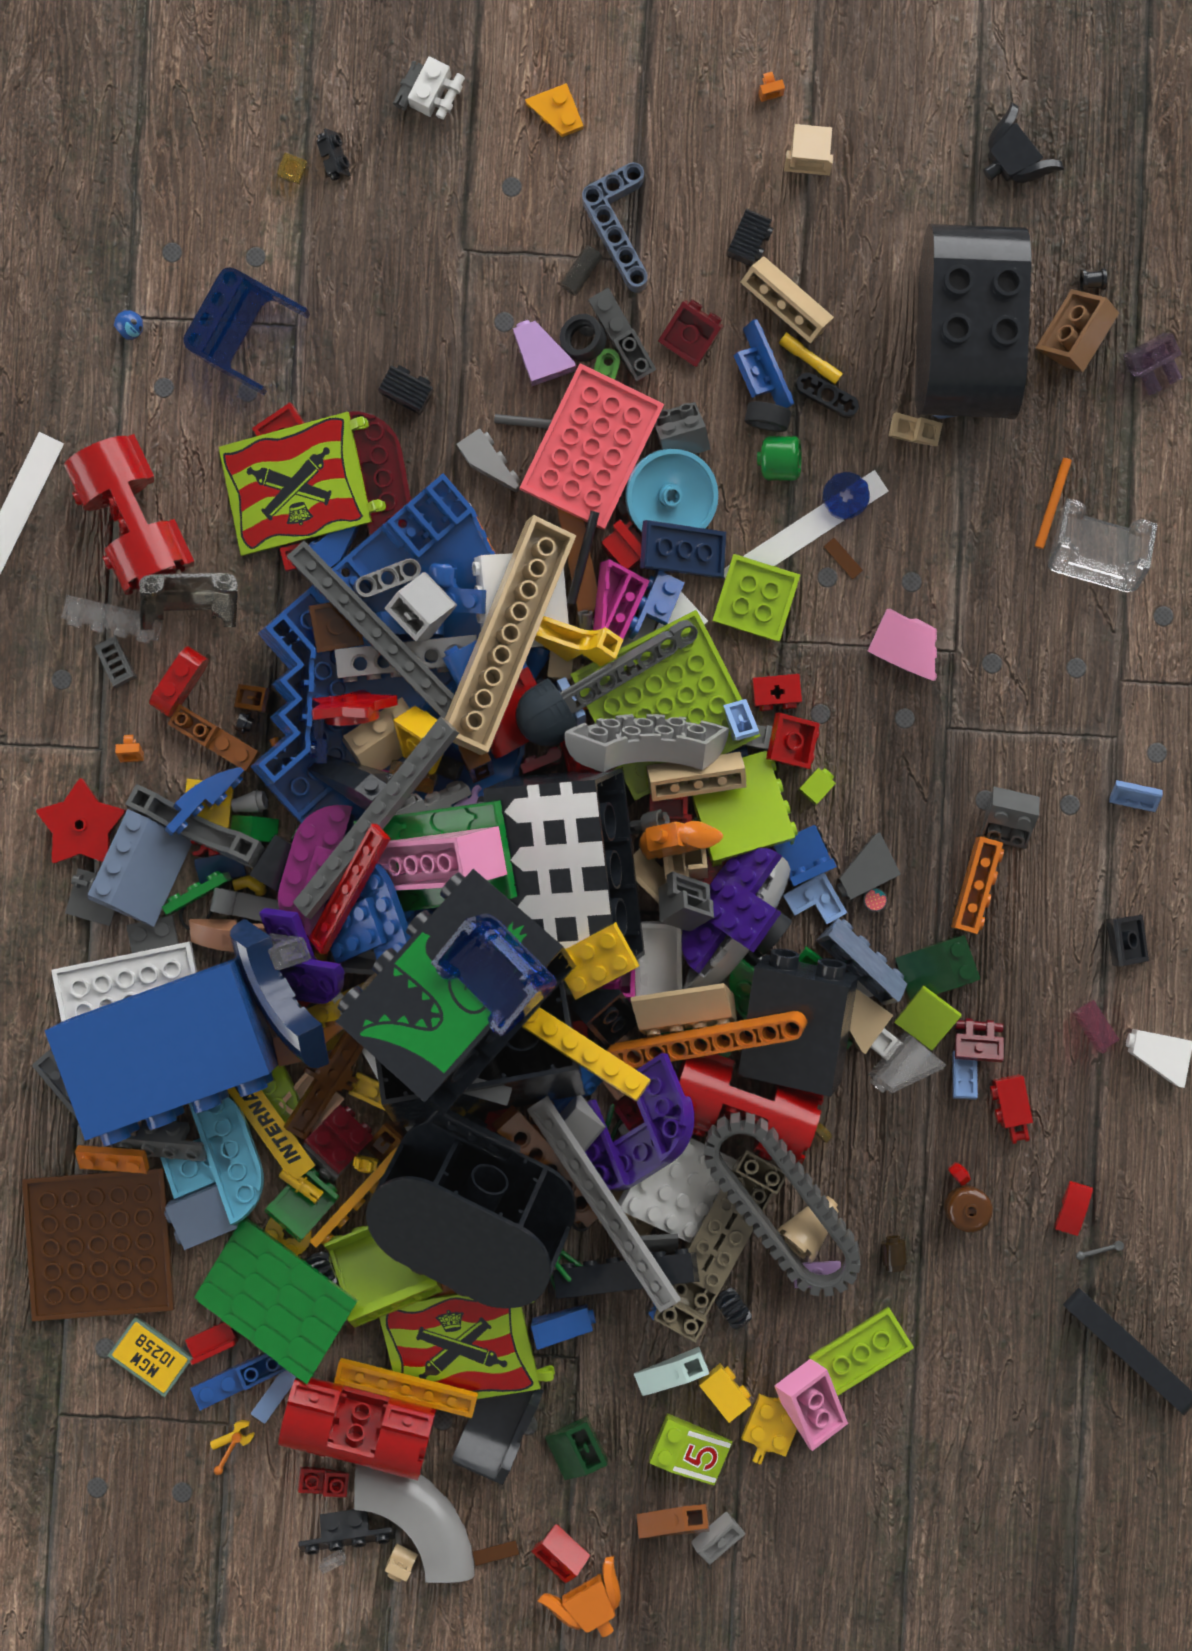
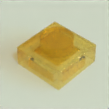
[277,152,308,185]

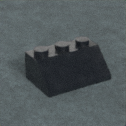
[569,989,637,1049]

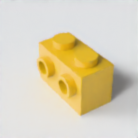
[698,1363,751,1423]

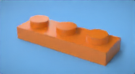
[75,1145,149,1174]

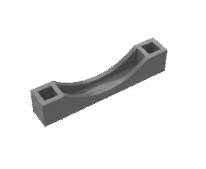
[125,784,265,869]

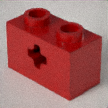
[751,674,802,711]

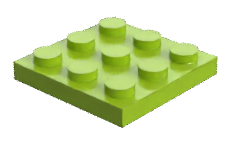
[712,554,800,642]

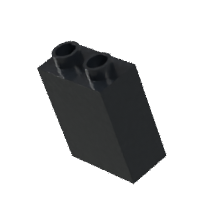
[738,948,859,1097]

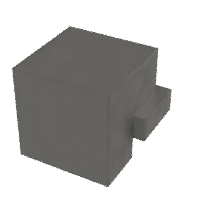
[658,871,714,932]

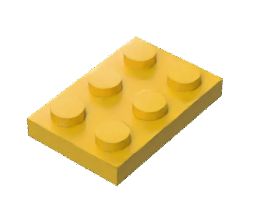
[564,922,639,1000]

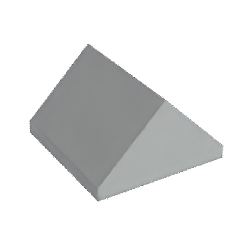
[547,1095,606,1152]

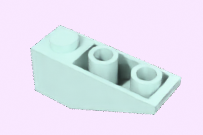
[634,1347,709,1396]

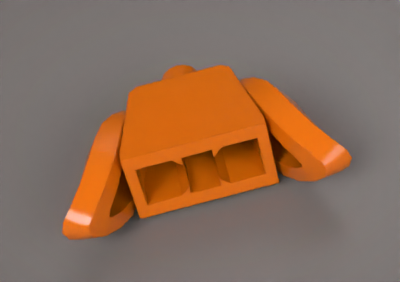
[639,821,723,860]
[538,1556,621,1637]

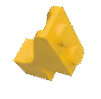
[534,616,624,666]

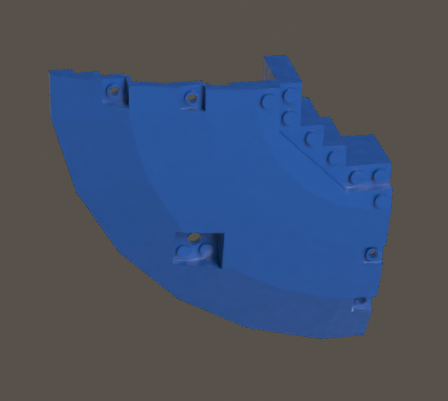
[250,473,525,926]

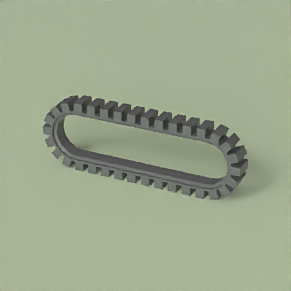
[704,1112,861,1297]

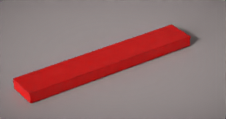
[309,824,391,954]

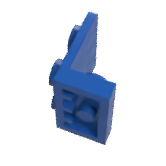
[773,825,837,887]

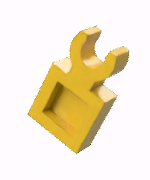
[352,1154,379,1174]

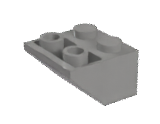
[384,572,457,642]

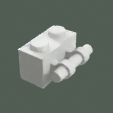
[408,56,465,119]

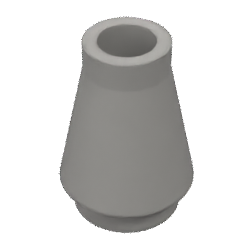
[231,790,268,813]

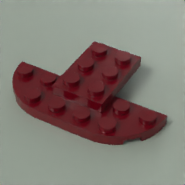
[349,411,411,535]

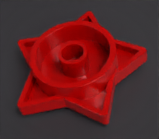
[312,690,398,726]
[36,778,126,863]

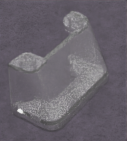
[1048,498,1157,592]

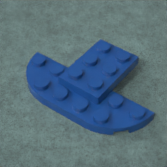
[330,864,411,963]

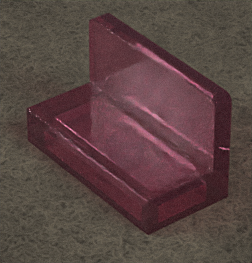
[1072,1000,1119,1053]

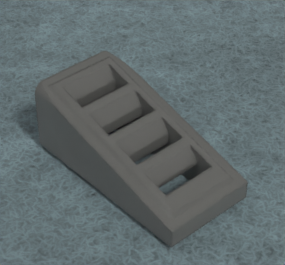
[94,636,137,688]

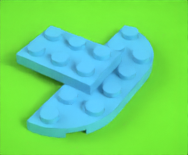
[160,1097,264,1225]

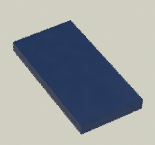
[640,520,726,579]

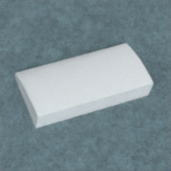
[635,921,685,996]

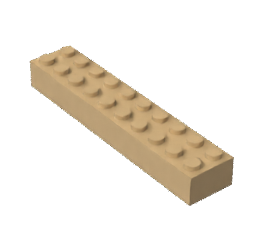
[445,515,576,755]

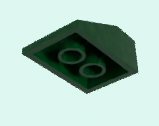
[895,934,981,1001]

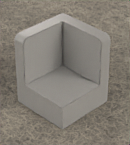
[743,725,773,751]

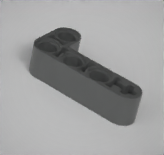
[210,887,279,921]

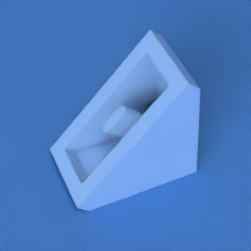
[723,699,759,741]

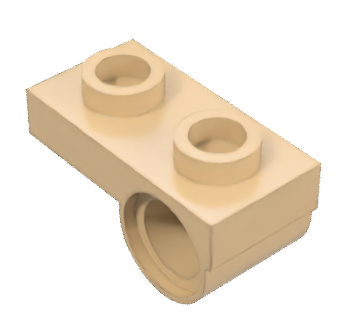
[385,1543,418,1582]

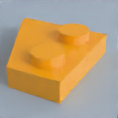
[525,83,584,137]

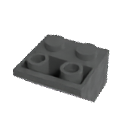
[654,402,711,454]
[980,787,1040,849]

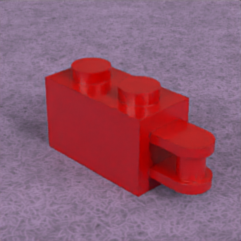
[990,1074,1033,1144]

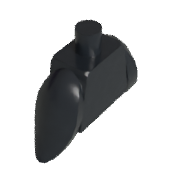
[983,102,1064,183]

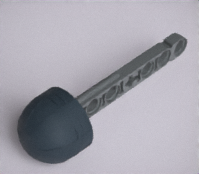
[516,620,698,746]

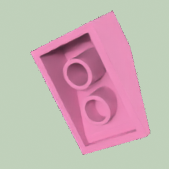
[775,1359,848,1451]

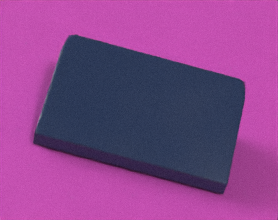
[194,855,247,884]

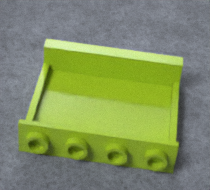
[690,751,798,867]
[324,1226,443,1328]

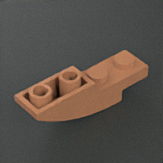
[189,919,267,952]

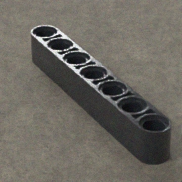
[1063,1287,1192,1416]

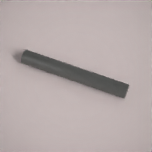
[494,414,552,429]

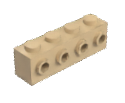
[740,256,834,344]
[646,752,746,801]

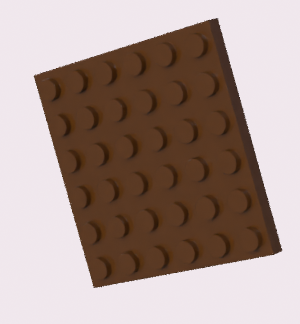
[22,1168,175,1321]

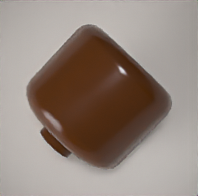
[944,1185,993,1233]

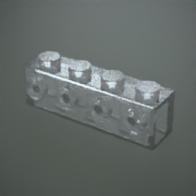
[61,595,163,644]

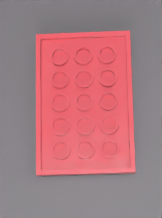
[519,363,664,530]

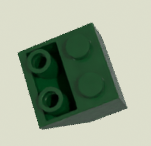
[544,1416,608,1480]

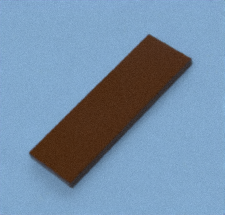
[823,538,863,580]
[472,1540,519,1566]

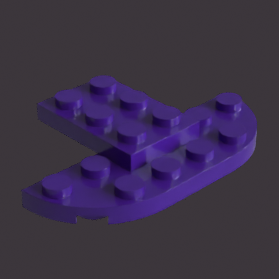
[681,848,782,974]
[259,908,345,1004]

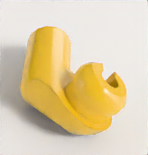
[232,875,267,896]

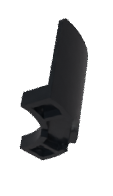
[452,1389,544,1485]

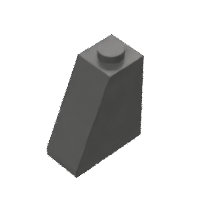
[837,832,901,900]

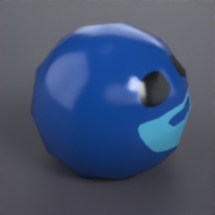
[114,310,143,340]

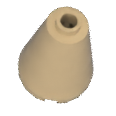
[777,1196,839,1263]

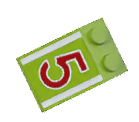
[649,1413,733,1485]

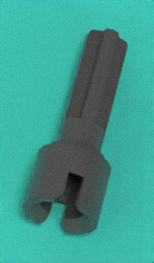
[630,809,670,835]

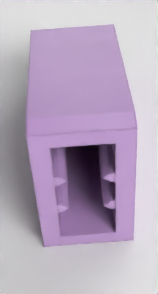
[513,320,576,386]

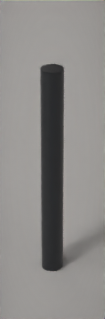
[567,511,600,605]

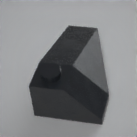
[308,754,393,811]

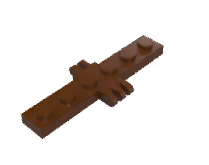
[284,1031,364,1139]

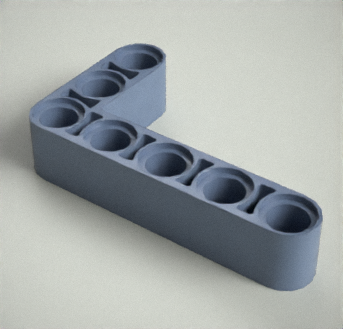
[582,162,648,293]

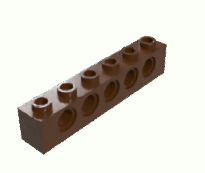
[492,1104,598,1228]

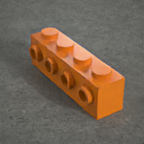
[951,836,1004,934]

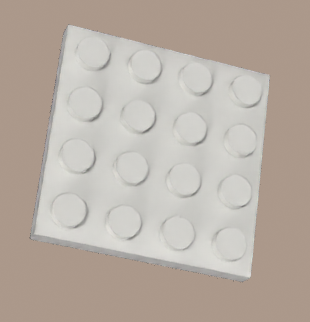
[618,1137,737,1243]

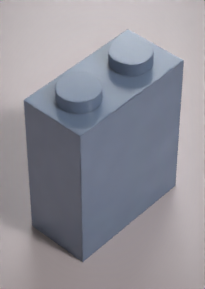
[164,1183,239,1250]

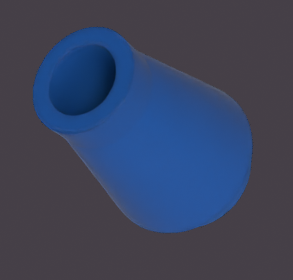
[526,647,550,680]

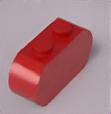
[149,646,209,717]

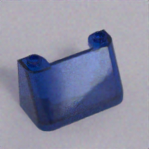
[431,914,557,1036]

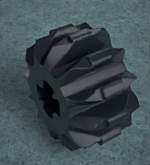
[306,1251,339,1286]
[715,1287,752,1330]

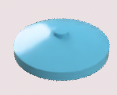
[625,449,718,533]

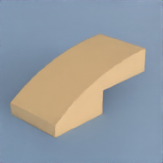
[888,412,943,446]

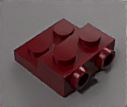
[658,299,724,367]
[304,1105,373,1174]

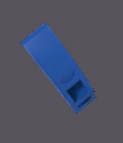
[165,767,244,836]
[190,1353,286,1411]

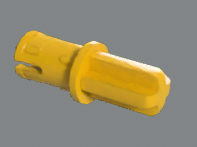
[279,1169,324,1204]

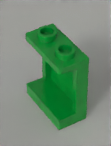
[264,1168,339,1243]

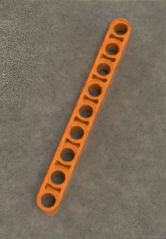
[606,1011,807,1068]

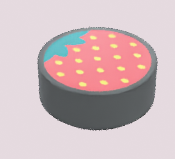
[863,888,887,911]

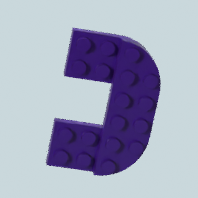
[585,1053,694,1191]

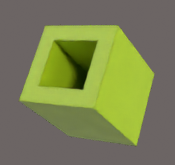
[798,768,836,805]

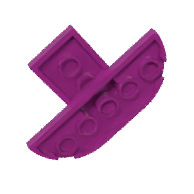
[278,805,356,944]

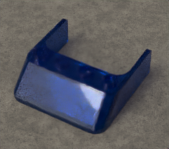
[183,267,310,396]

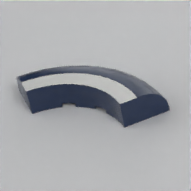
[230,919,330,1068]

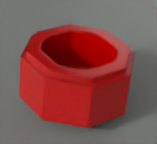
[948,1162,971,1186]

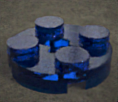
[822,472,870,520]

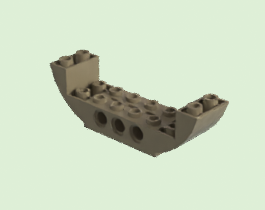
[654,1150,787,1343]

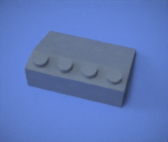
[88,809,192,927]
[816,918,907,1005]

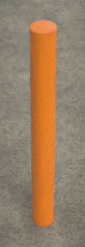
[1035,458,1072,549]

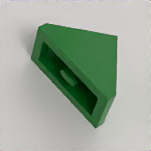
[231,815,279,842]

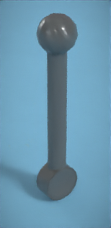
[1076,1241,1124,1260]

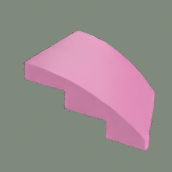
[868,609,937,681]

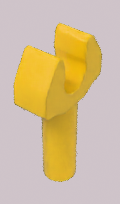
[210,1420,255,1450]

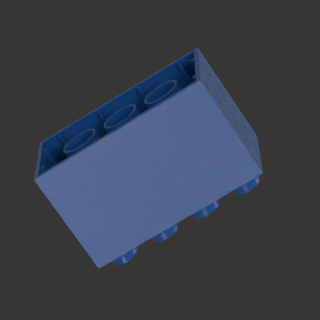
[44,958,278,1147]

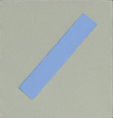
[251,1370,296,1424]

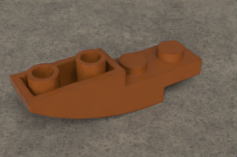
[168,704,261,773]

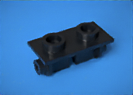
[316,128,351,181]

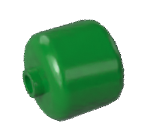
[757,436,802,481]

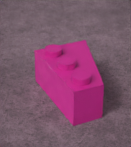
[593,559,649,639]

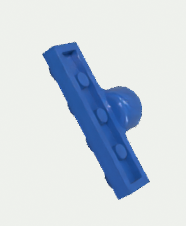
[398,563,486,614]

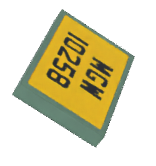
[108,1316,193,1397]

